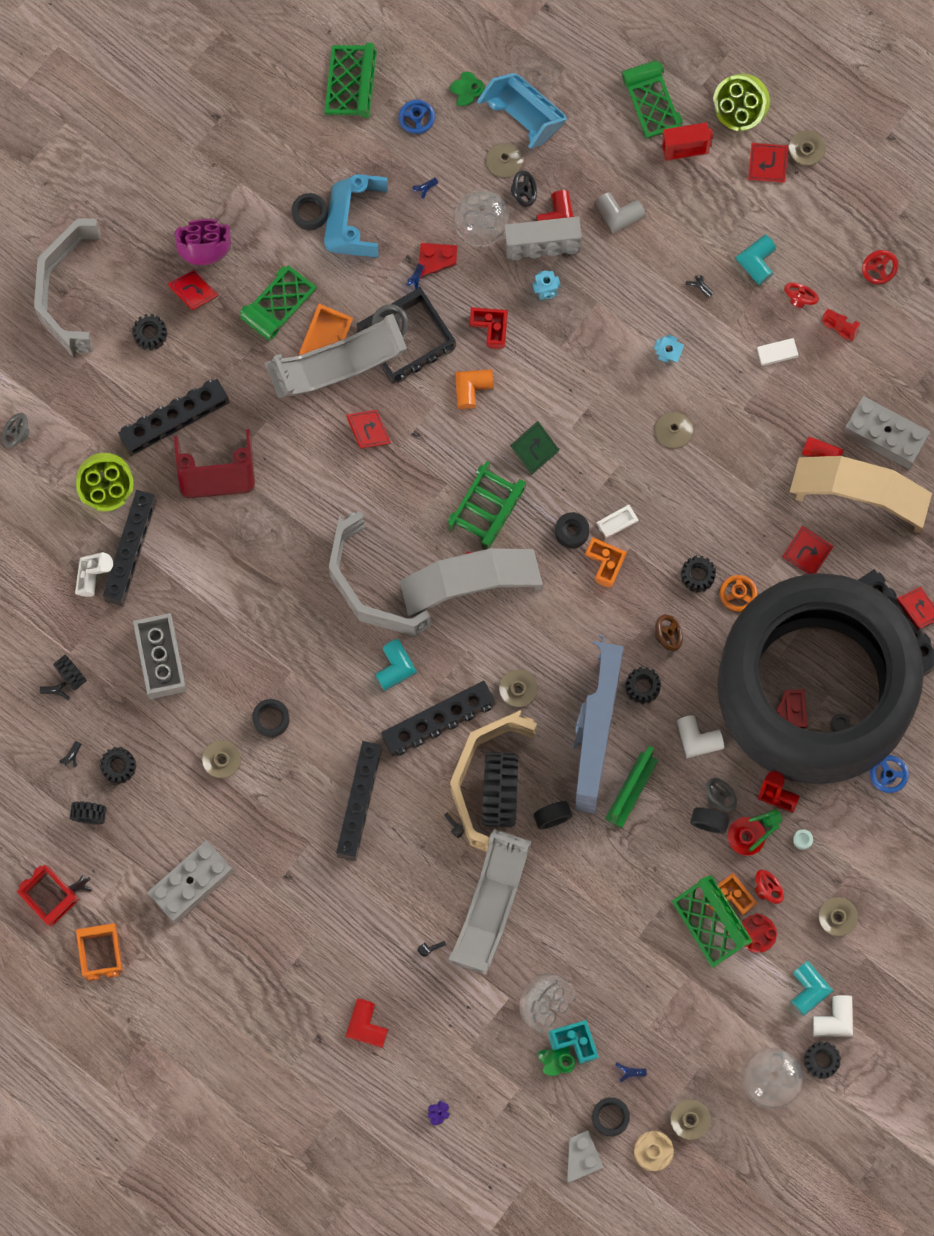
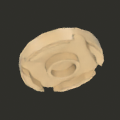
[634,1131,674,1172]

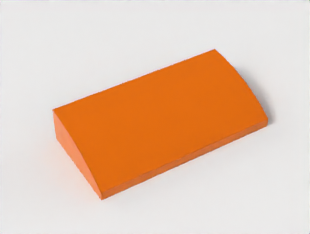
[297,304,353,356]

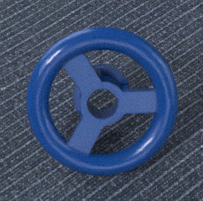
[398,100,435,134]
[870,755,909,793]

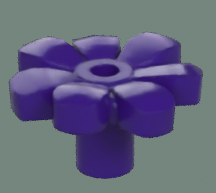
[428,1101,450,1126]

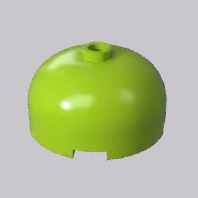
[713,73,770,131]
[76,453,134,511]

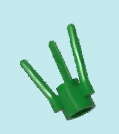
[749,809,782,851]

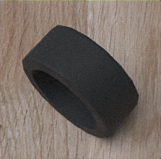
[292,193,327,231]
[252,699,290,737]
[533,801,573,829]
[690,807,730,834]
[592,1097,630,1136]

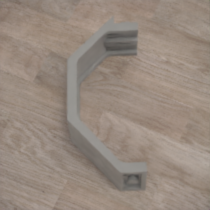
[34,218,101,358]
[265,314,407,398]
[329,511,431,636]
[400,548,543,617]
[449,829,531,975]

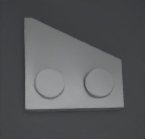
[567,1131,604,1184]

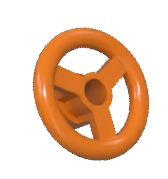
[719,575,758,612]

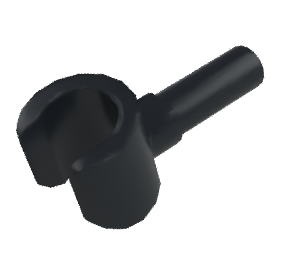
[444,812,464,838]
[417,941,446,957]

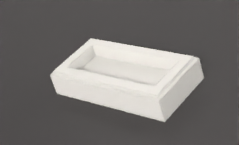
[757,338,798,366]
[596,505,639,540]

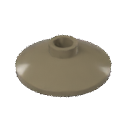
[789,130,826,166]
[486,143,523,178]
[655,412,693,449]
[499,669,538,707]
[202,740,241,778]
[819,897,858,936]
[671,1100,711,1140]

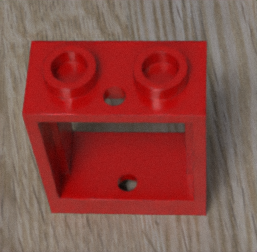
[662,122,713,161]
[17,864,80,927]

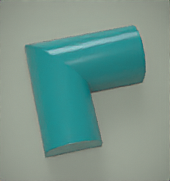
[735,234,776,286]
[375,639,418,691]
[791,961,834,1017]
[548,1020,599,1064]

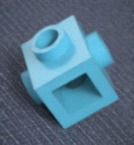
[532,271,561,300]
[653,334,684,363]

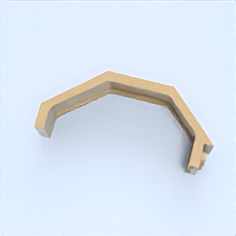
[790,456,932,534]
[450,710,537,852]

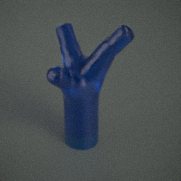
[412,177,439,199]
[407,263,425,289]
[615,1062,647,1082]

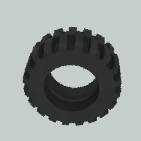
[482,752,519,827]

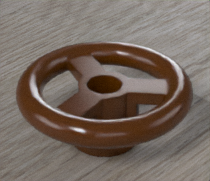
[655,614,683,651]

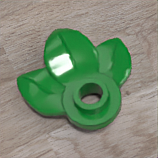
[449,72,485,106]
[538,1047,576,1076]

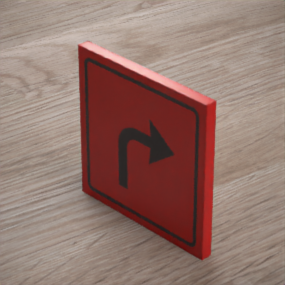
[748,142,788,182]
[168,270,218,311]
[346,410,391,449]
[782,525,834,574]
[896,586,934,630]

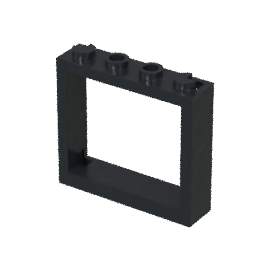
[356,287,456,384]

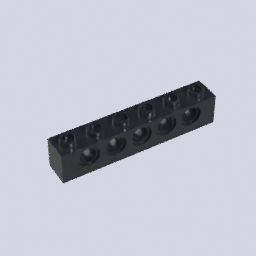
[118,379,230,456]
[103,490,157,607]
[858,569,934,677]
[381,680,495,757]
[336,741,382,861]

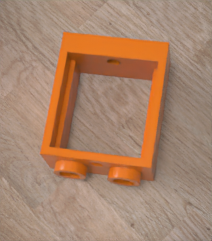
[76,923,123,981]

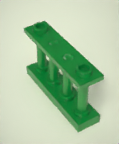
[447,461,526,549]

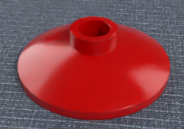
[727,817,766,856]

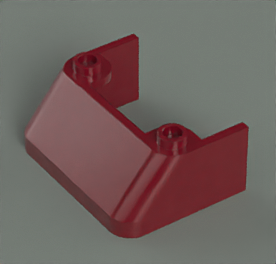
[174,429,255,498]

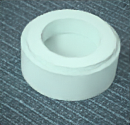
[793,829,813,850]

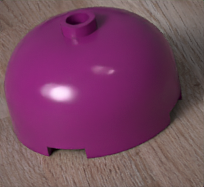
[174,219,231,265]

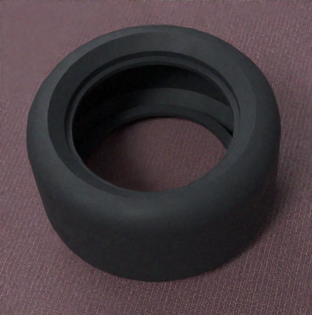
[718,573,923,784]

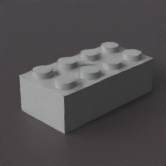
[505,216,582,260]
[843,396,930,470]
[133,613,187,699]
[147,840,234,925]

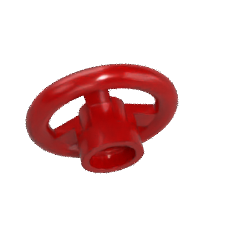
[862,250,898,285]
[784,282,819,308]
[755,869,784,904]

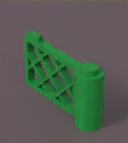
[621,60,683,139]
[240,265,317,341]

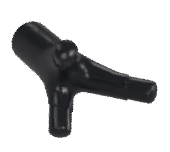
[685,275,714,298]
[40,682,70,700]
[59,741,82,767]
[65,875,92,895]

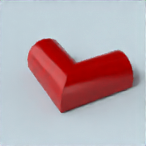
[536,190,574,221]
[469,307,508,349]
[802,436,844,457]
[757,771,800,813]
[345,998,389,1048]

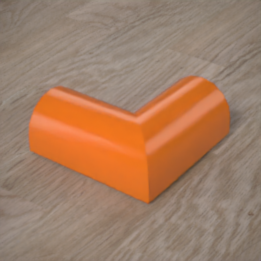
[455,369,494,409]
[585,537,627,588]
[702,873,758,916]

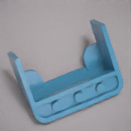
[477,73,567,149]
[324,174,388,258]

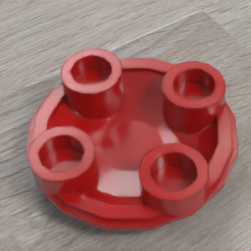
[742,913,777,953]

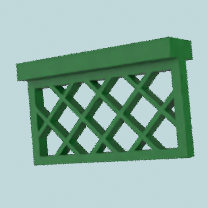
[324,43,377,118]
[605,746,658,828]
[672,875,753,968]

